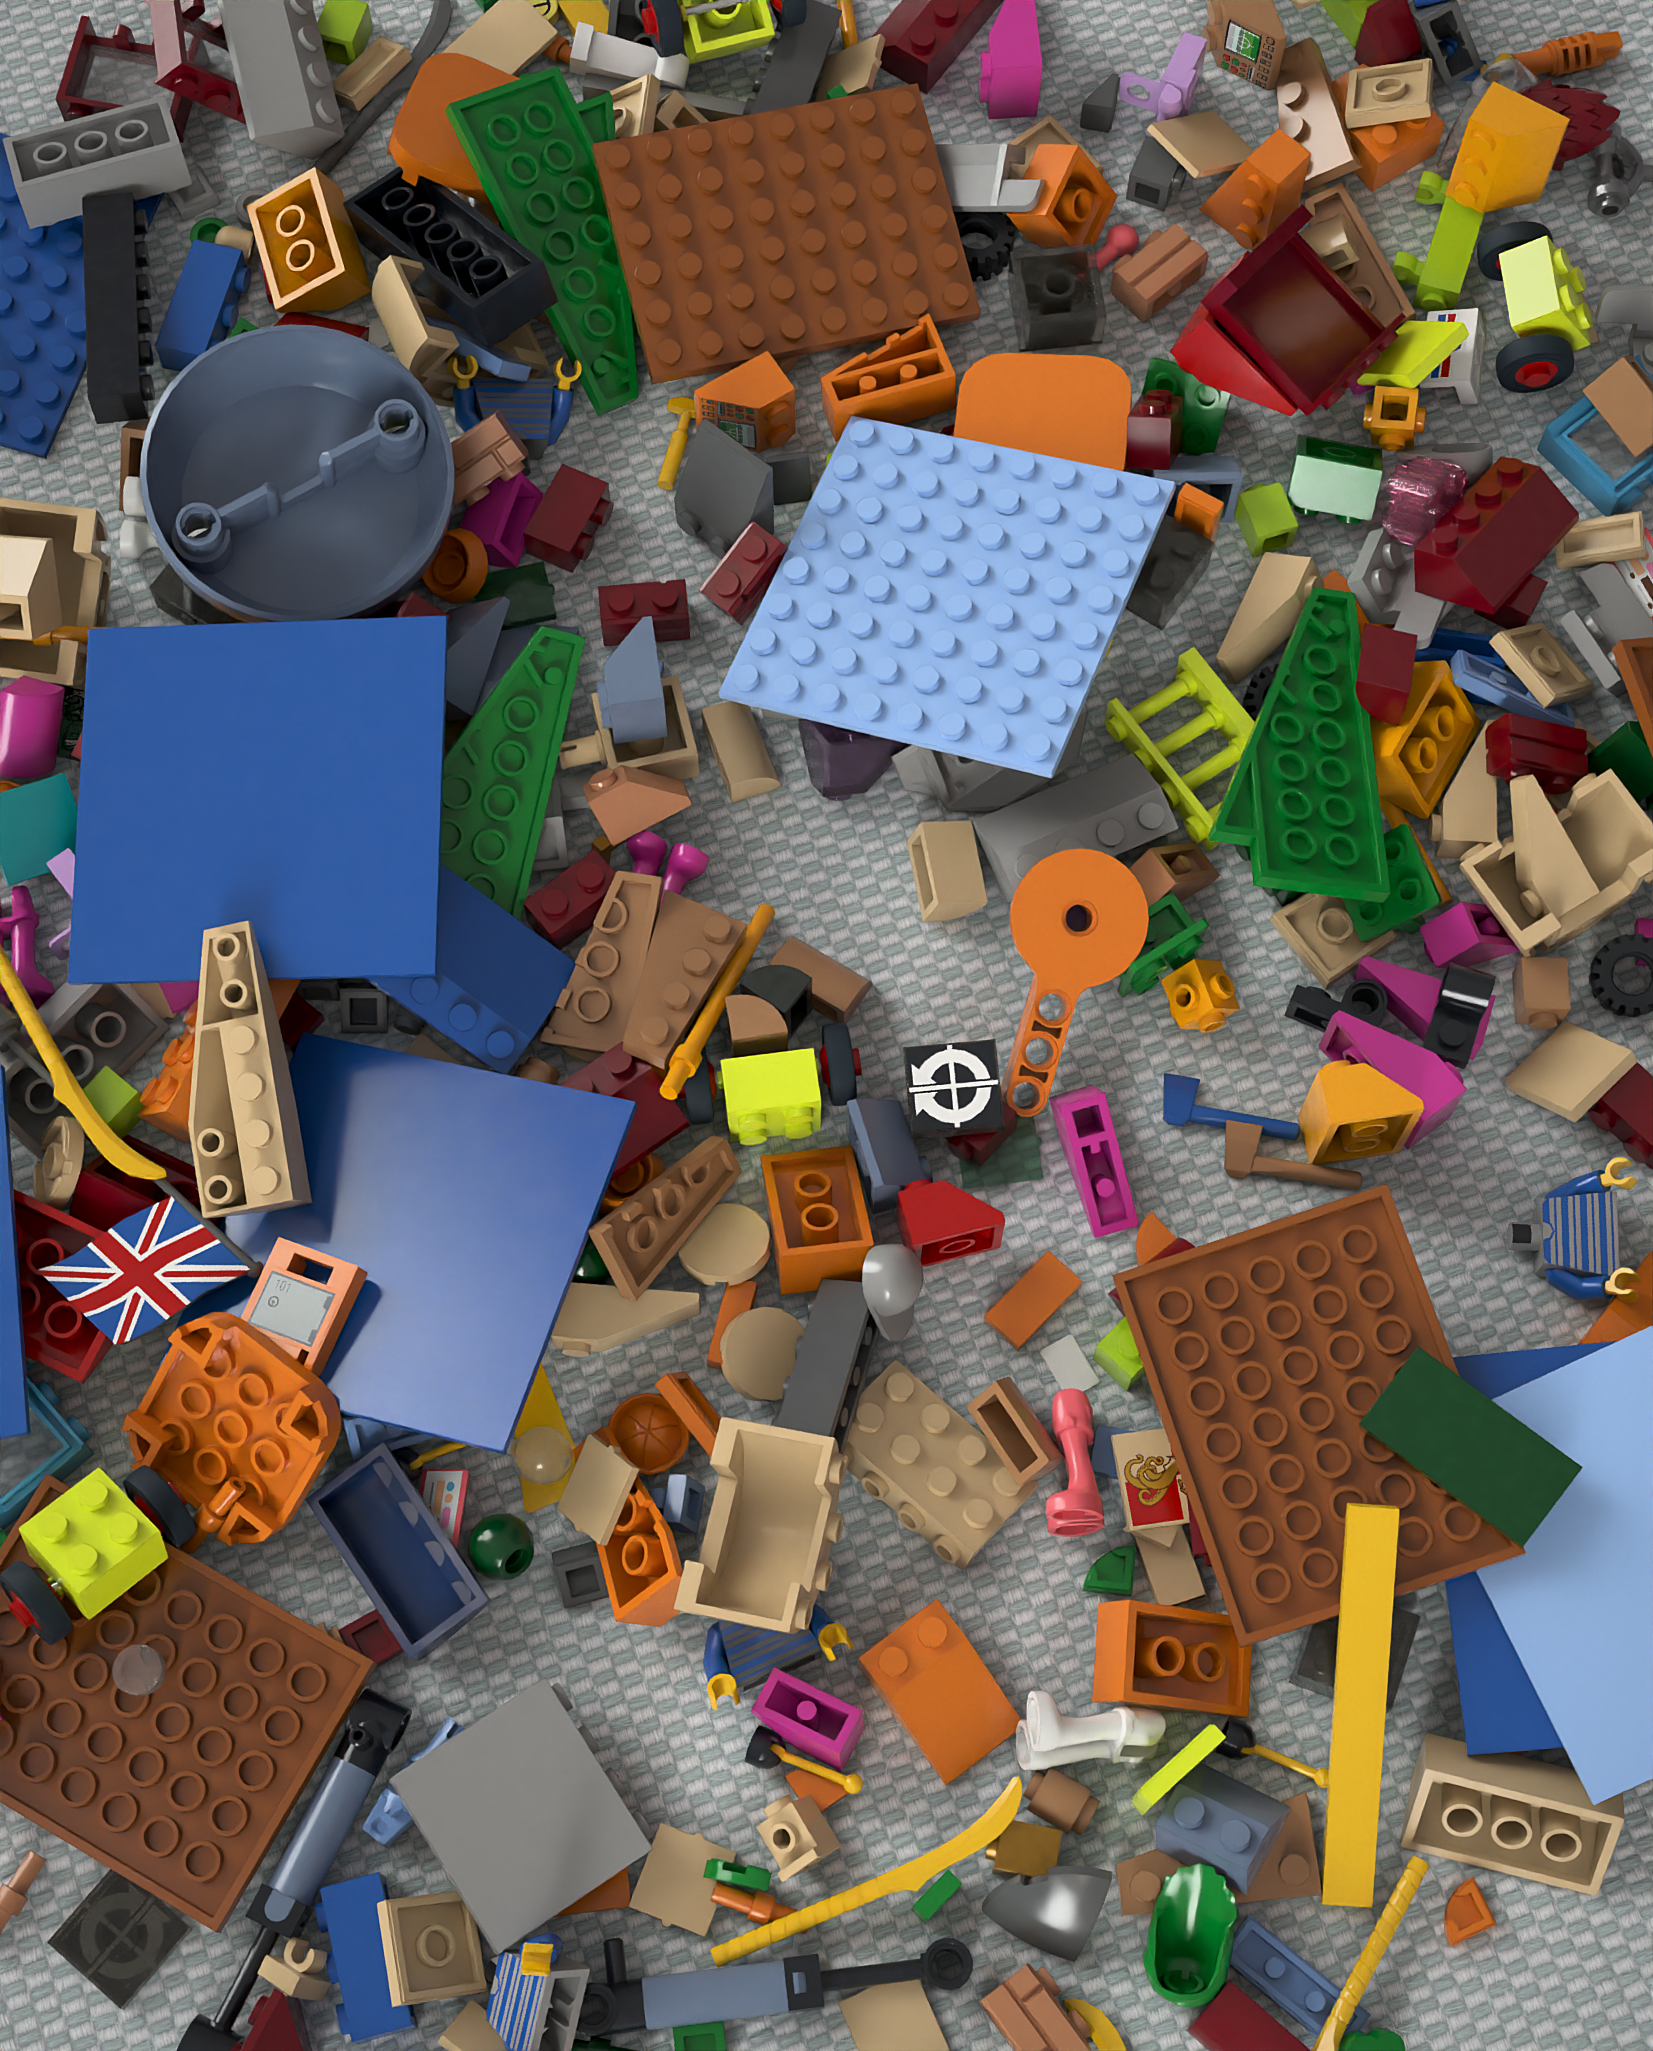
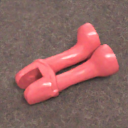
[1046,1388,1104,1537]

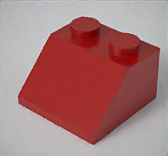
[896,1179,1005,1268]

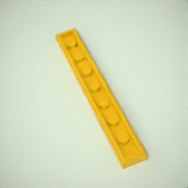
[1320,1503,1400,1908]

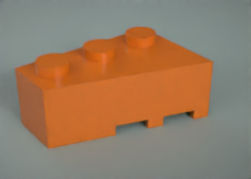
[1199,128,1311,251]
[820,313,957,442]

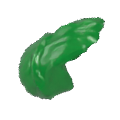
[1142,1863,1238,2008]

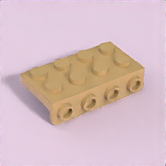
[843,1359,1039,1569]

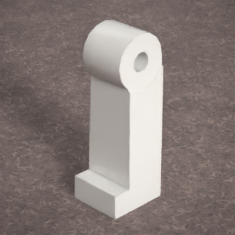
[569,21,690,90]

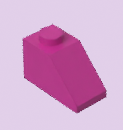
[1419,902,1519,969]
[751,1667,865,1772]

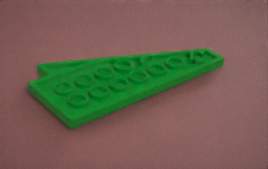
[445,66,639,416]
[1209,587,1390,903]
[441,626,585,921]

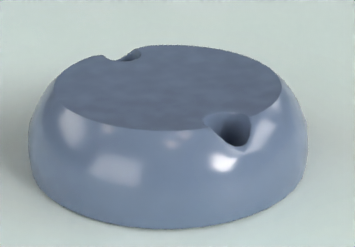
[140,324,455,623]

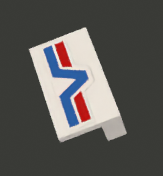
[1419,308,1486,405]

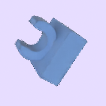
[648,1474,705,1534]

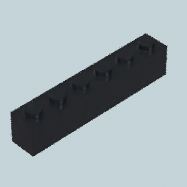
[82,192,155,424]

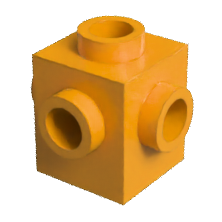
[1363,386,1426,451]
[1160,959,1240,1033]

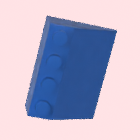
[364,864,576,1075]

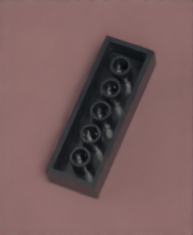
[343,166,559,348]

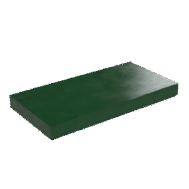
[1359,1346,1583,1548]

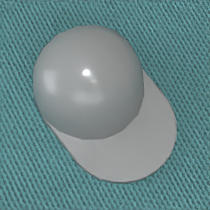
[1396,443,1493,488]
[862,1244,924,1341]

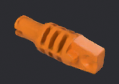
[1508,31,1623,80]

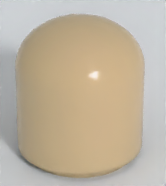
[215,225,256,265]

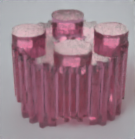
[1380,456,1469,546]

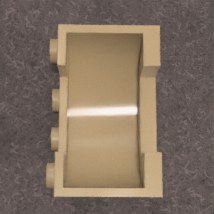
[372,255,549,407]
[0,497,111,686]
[1459,769,1653,958]
[674,1416,847,1634]

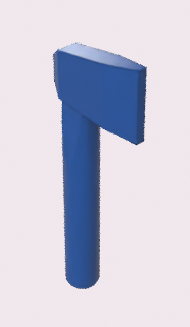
[1163,1073,1300,1141]

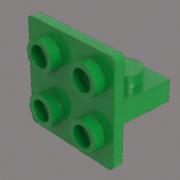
[1141,357,1231,456]
[1342,824,1442,943]
[1118,892,1210,997]

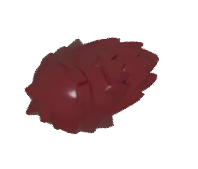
[1517,78,1621,171]

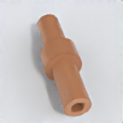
[0,1850,46,1934]

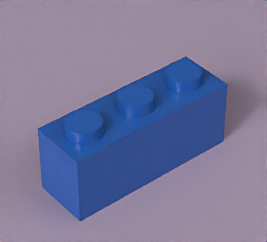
[155,239,252,372]
[315,1872,418,2044]

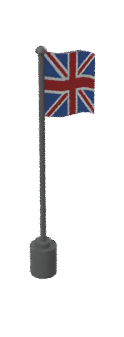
[0,1001,264,1346]

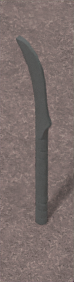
[308,0,452,176]

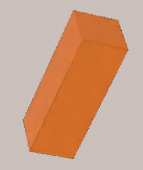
[707,1280,757,1370]

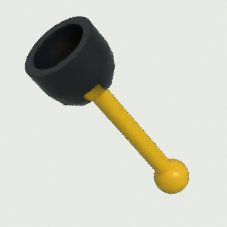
[392,1441,468,1482]
[1215,1716,1329,1788]
[745,1725,863,1794]

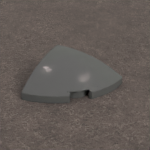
[982,1866,1112,1962]

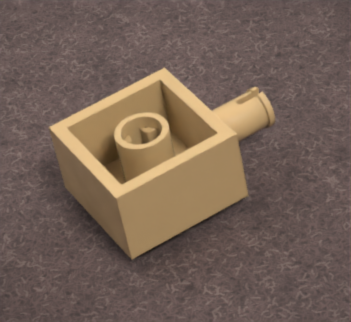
[559,675,700,780]

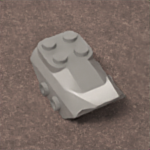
[891,703,1088,812]

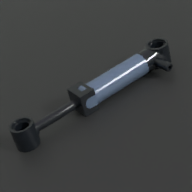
[177,1688,412,2051]
[576,1938,973,2038]

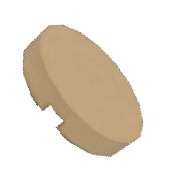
[33,1116,85,1209]
[678,1203,771,1286]
[719,1306,805,1402]

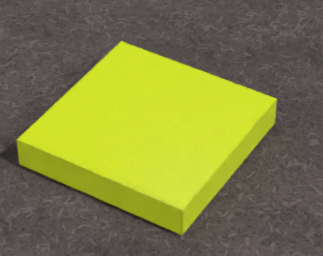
[1357,320,1470,388]
[1131,1724,1226,1816]

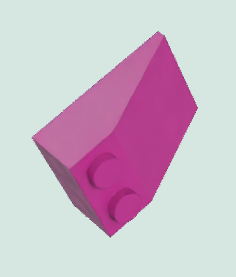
[978,0,1042,119]
[1318,1010,1467,1150]

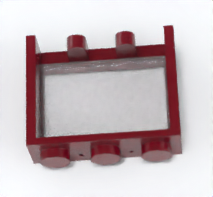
[141,0,246,124]
[55,15,209,143]

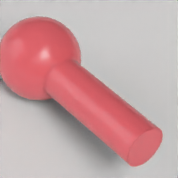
[1073,224,1139,285]

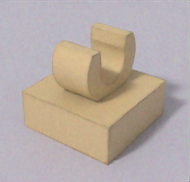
[257,1937,331,2002]

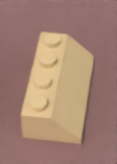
[1400,1732,1625,1896]

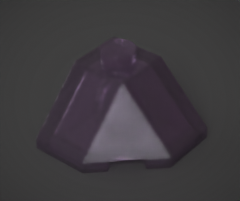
[798,719,908,801]

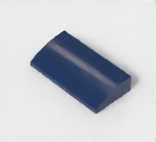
[305,1442,491,1661]

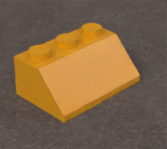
[1445,81,1570,213]
[246,167,372,313]
[1369,660,1482,819]
[1298,1060,1425,1165]

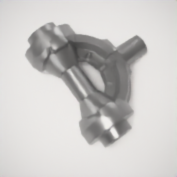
[1587,122,1653,218]

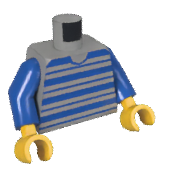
[1507,1157,1641,1304]
[484,1933,590,2051]

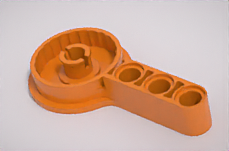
[999,848,1149,1117]

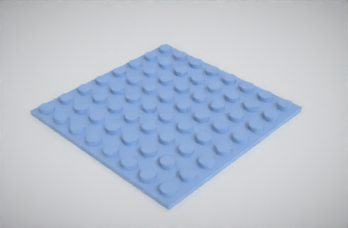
[718,416,1176,778]
[1476,1325,1653,1805]

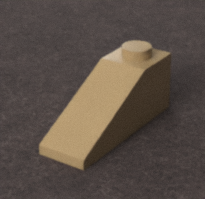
[1215,552,1325,684]
[1428,720,1497,859]
[1510,774,1599,920]
[551,1282,701,1357]

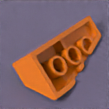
[573,1427,683,1627]

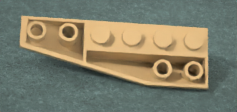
[0,535,63,640]
[188,921,312,1219]

